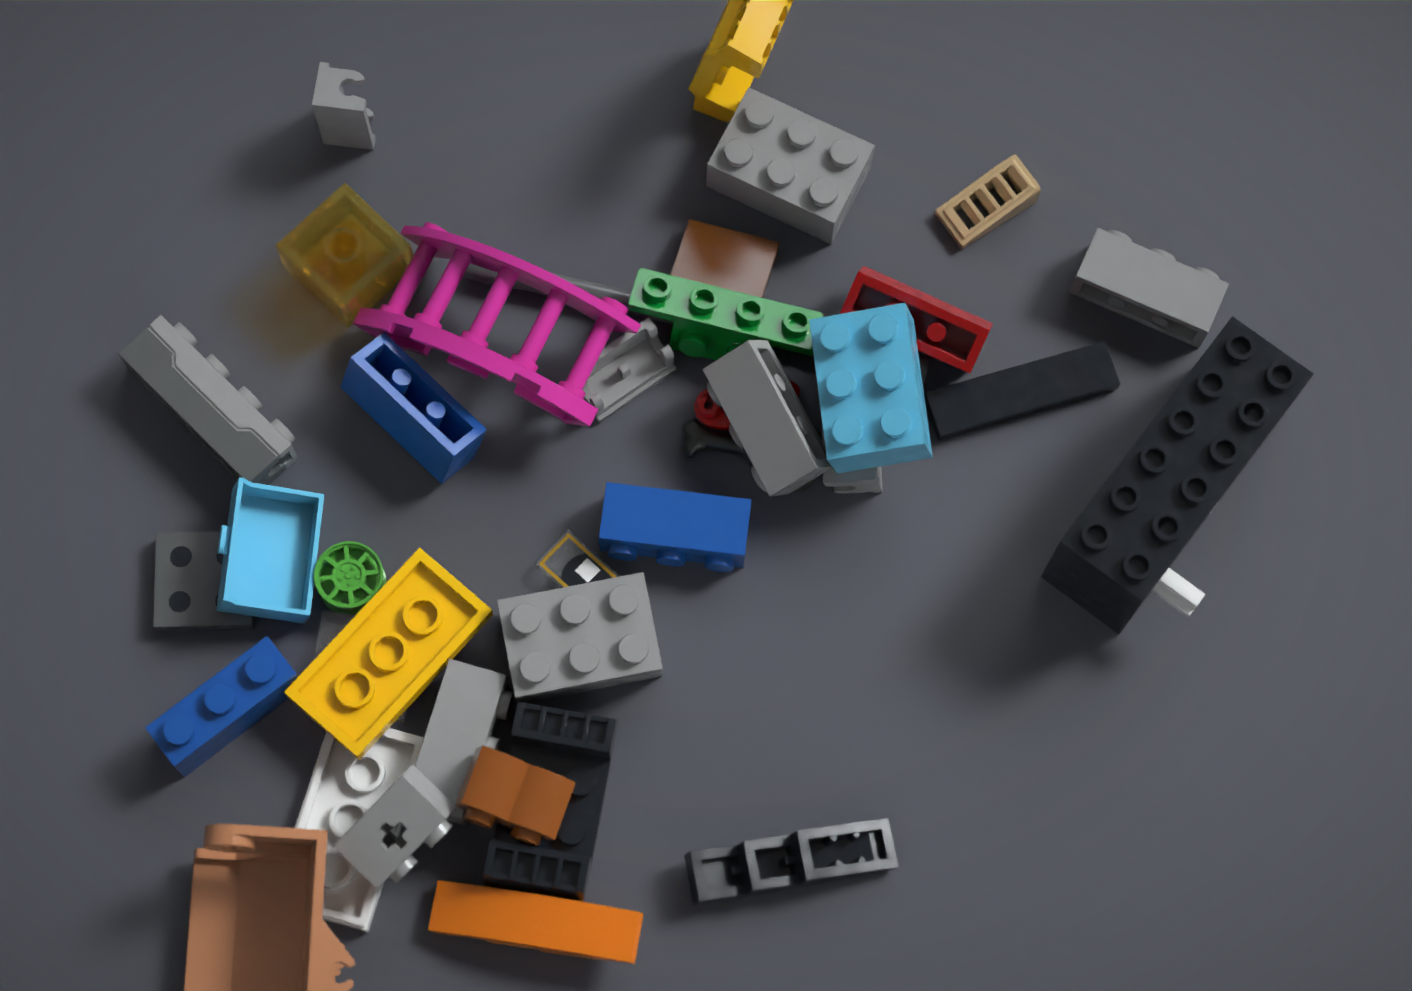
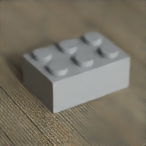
[706,87,875,244]
[497,572,663,704]

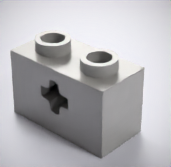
[333,764,456,889]

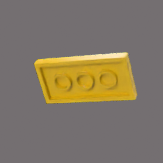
[284,547,494,760]

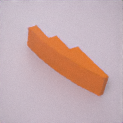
[428,880,644,964]

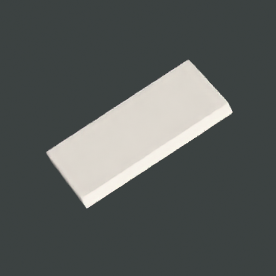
[295,728,424,932]

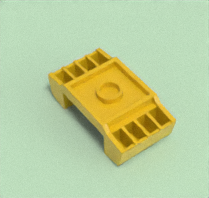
[688,0,793,123]

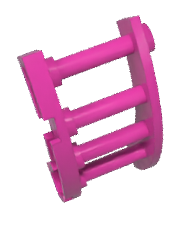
[353,222,641,426]

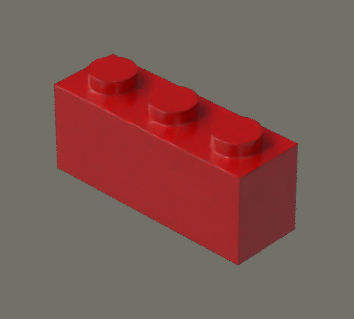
[839,266,993,373]

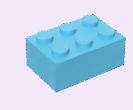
[809,303,933,473]

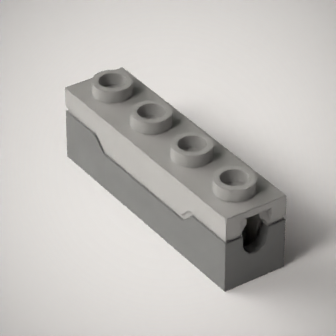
[118,315,298,485]

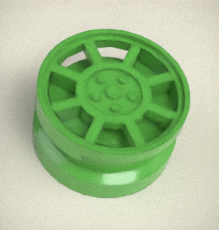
[314,541,387,617]

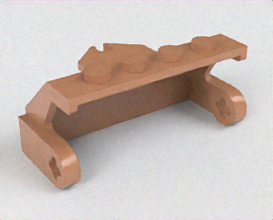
[183,824,355,991]

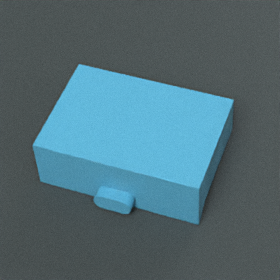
[216,477,324,624]

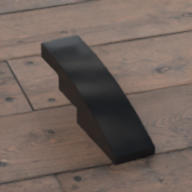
[684,818,899,905]

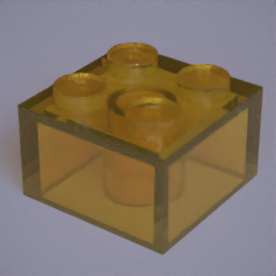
[275,183,413,328]

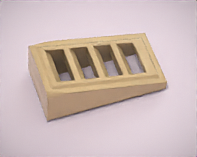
[935,154,1041,250]

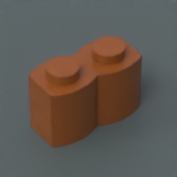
[454,746,576,847]

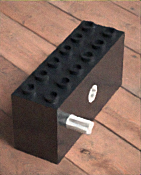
[1041,316,1314,634]

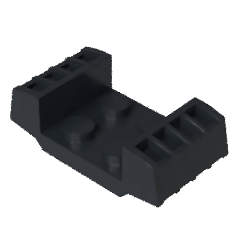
[483,702,619,902]

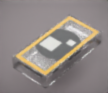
[535,529,620,588]

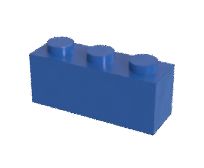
[340,332,487,484]
[599,482,752,572]
[145,636,298,777]

